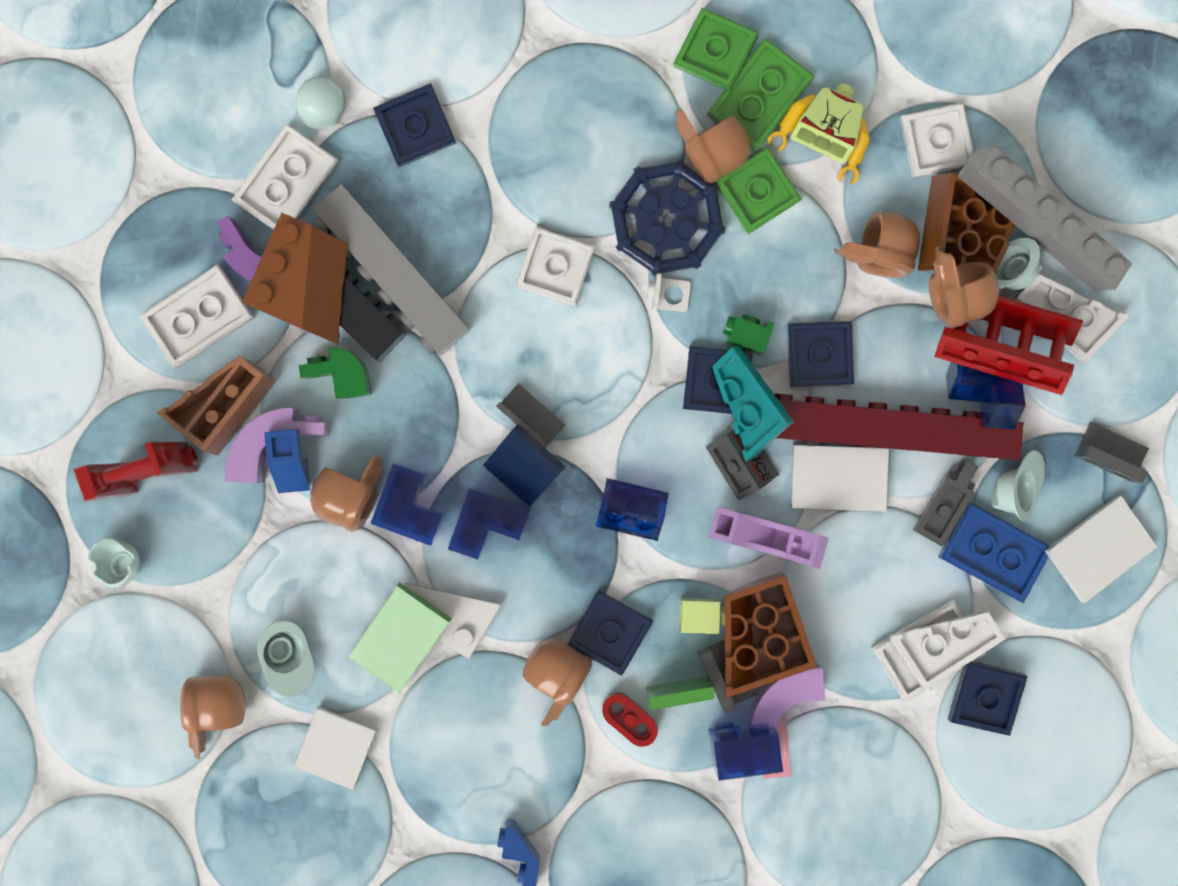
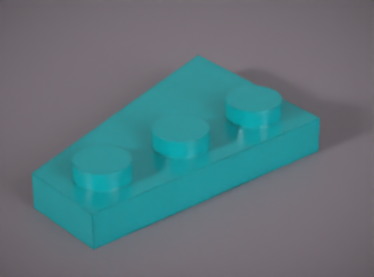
[712,346,794,462]

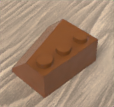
[917,173,1016,273]
[242,212,348,345]
[724,572,817,698]

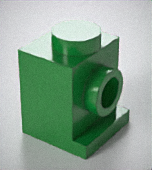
[722,314,775,355]

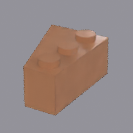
[157,356,276,455]

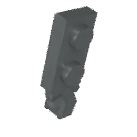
[913,460,978,547]

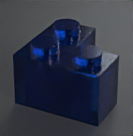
[946,362,1026,430]
[370,463,446,546]
[448,487,531,560]
[708,722,783,781]

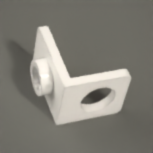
[647,273,691,313]

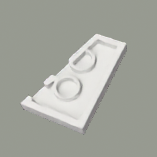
[403,583,502,659]
[888,611,1006,690]

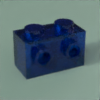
[596,478,669,541]

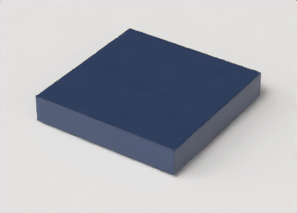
[373,83,457,168]
[787,321,854,387]
[682,346,752,414]
[483,424,566,507]
[567,589,653,676]
[948,661,1028,736]

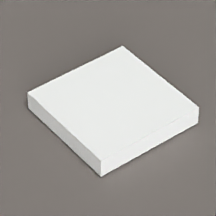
[900,103,974,179]
[515,226,595,307]
[294,707,377,790]

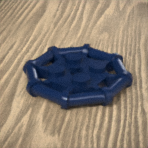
[609,159,726,276]

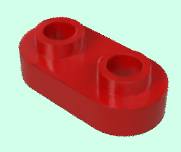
[602,692,658,747]

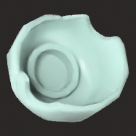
[296,76,345,130]
[88,538,140,587]

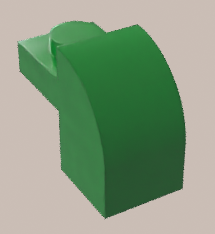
[298,348,372,399]

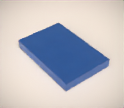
[938,502,1050,603]

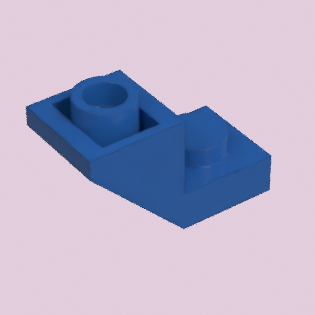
[264,428,311,493]
[497,819,540,886]

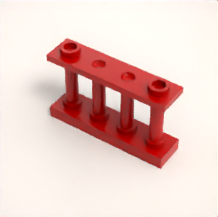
[934,296,1083,395]
[73,442,198,501]

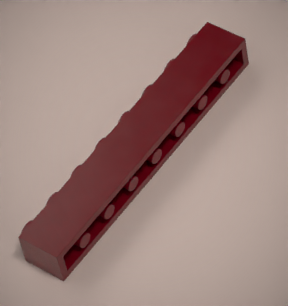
[774,393,1024,460]

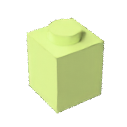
[679,597,725,634]

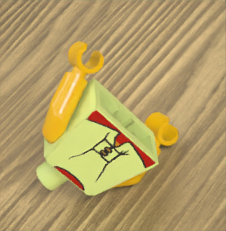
[768,84,870,184]

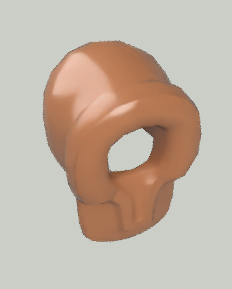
[675,109,751,184]
[834,211,920,278]
[928,246,999,328]
[310,455,384,532]
[522,640,593,726]
[180,675,246,759]

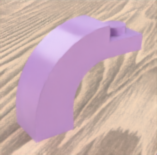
[225,408,330,483]
[709,506,829,569]
[748,663,825,769]

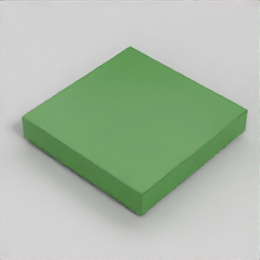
[673,8,759,92]
[715,147,802,235]
[646,676,715,710]

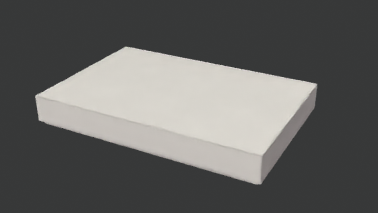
[232,123,340,230]
[139,264,255,369]
[790,445,889,512]
[1045,496,1157,603]
[871,599,986,702]

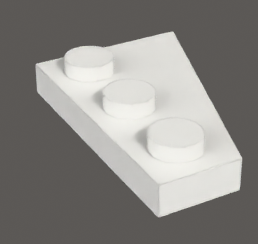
[1013,274,1129,363]

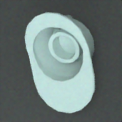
[996,237,1042,290]
[991,450,1045,522]
[257,620,315,697]

